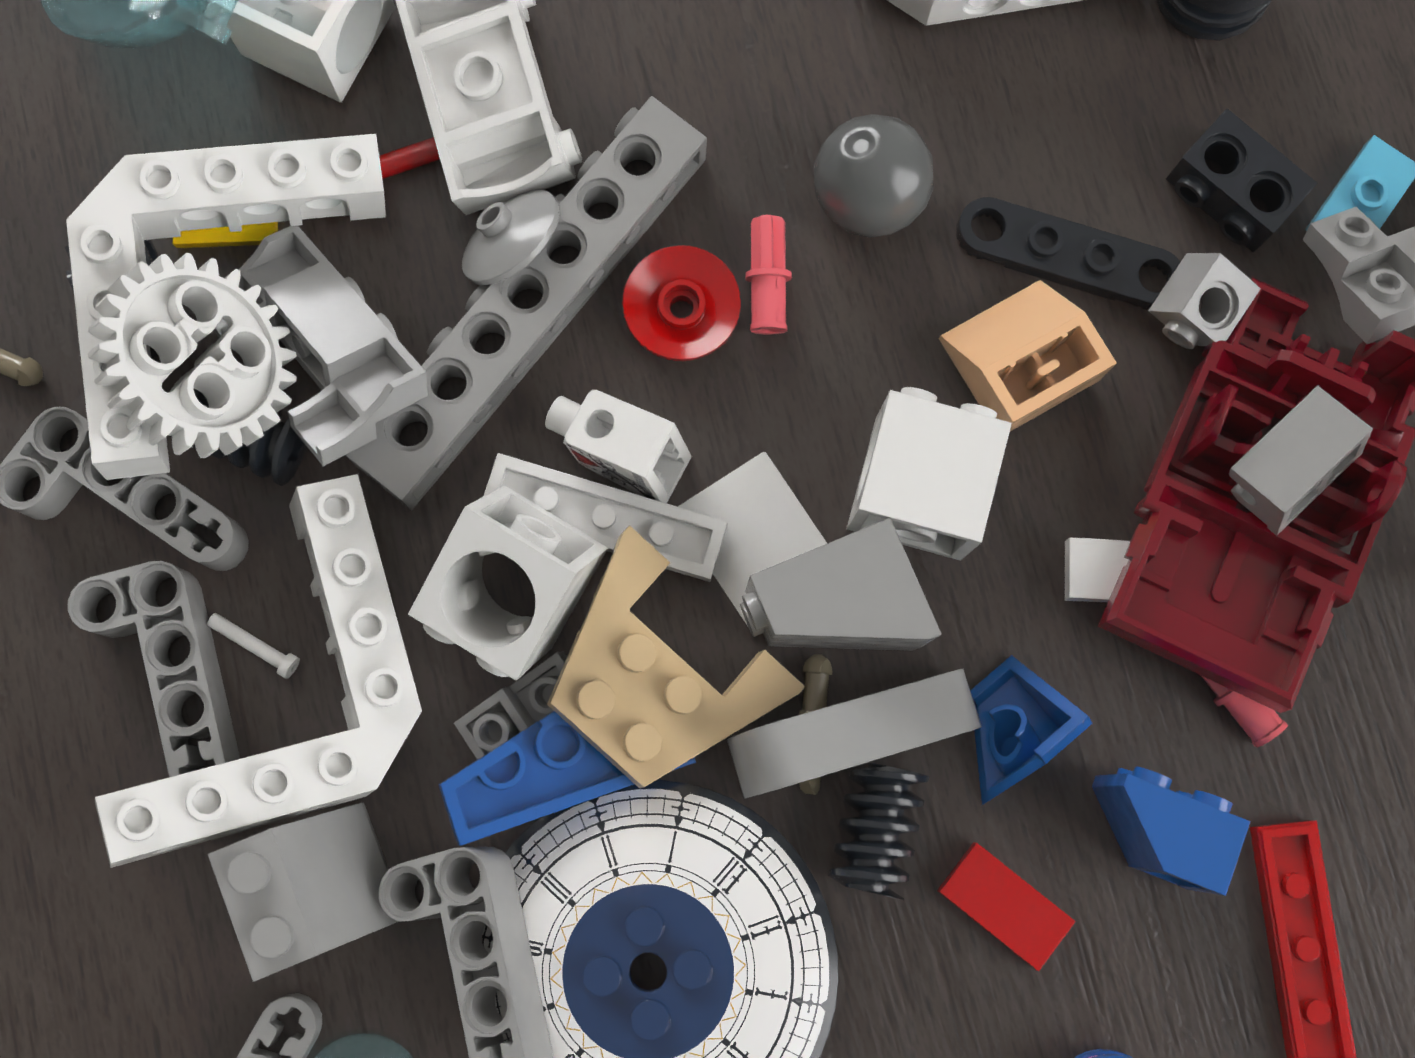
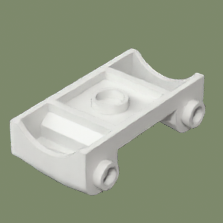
[395,0,582,215]

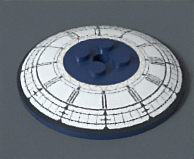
[482,780,838,1058]

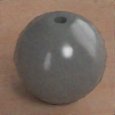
[814,114,934,238]

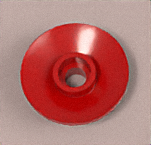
[623,245,741,361]

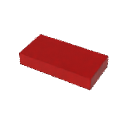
[937,842,1076,971]

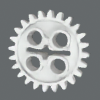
[88,253,297,458]

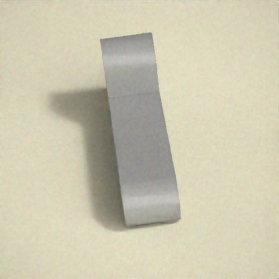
[0,407,249,571]
[68,561,240,777]
[727,669,982,799]
[379,847,554,1058]

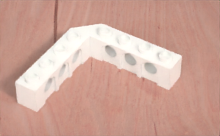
[66,134,386,480]
[95,474,422,868]

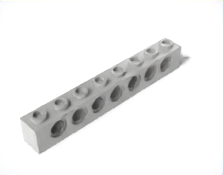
[346,96,707,511]

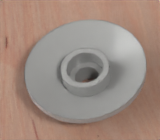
[462,190,560,285]

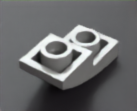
[454,651,567,760]

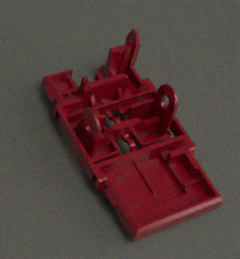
[1098,277,1415,713]

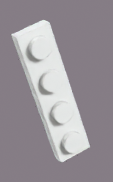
[483,453,728,582]

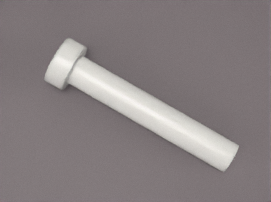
[207,613,300,679]

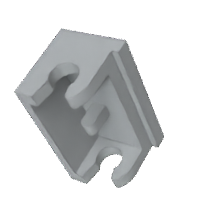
[1229,386,1373,536]

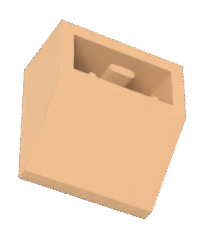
[939,280,1117,432]

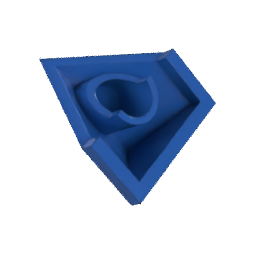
[970,655,1092,805]

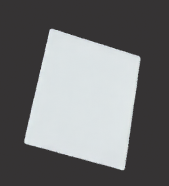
[678,452,827,626]

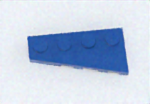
[438,711,696,846]

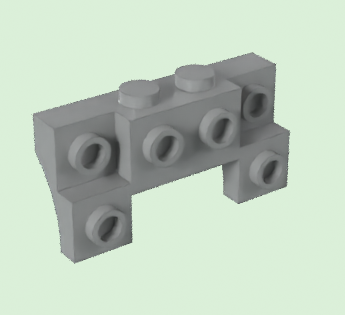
[1303,207,1415,344]
[213,226,428,466]

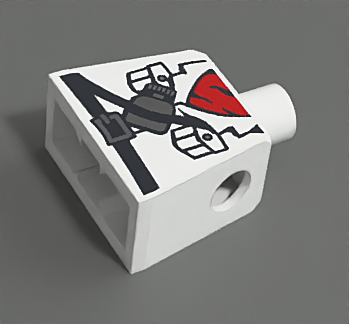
[545,389,692,503]

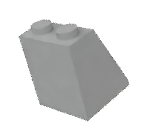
[740,518,942,651]
[208,803,399,982]

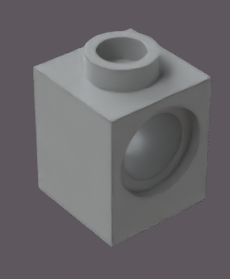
[1148,253,1261,349]

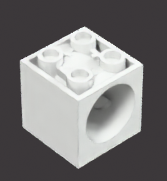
[209,0,395,103]
[846,387,1012,561]
[408,486,608,681]

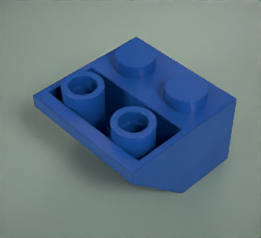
[1092,767,1251,896]

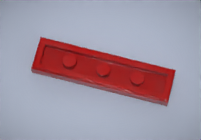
[1250,820,1357,1058]

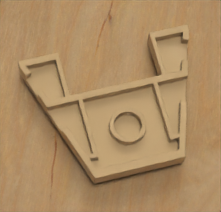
[547,526,805,788]

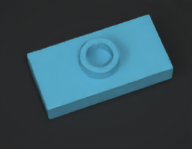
[1305,135,1415,231]

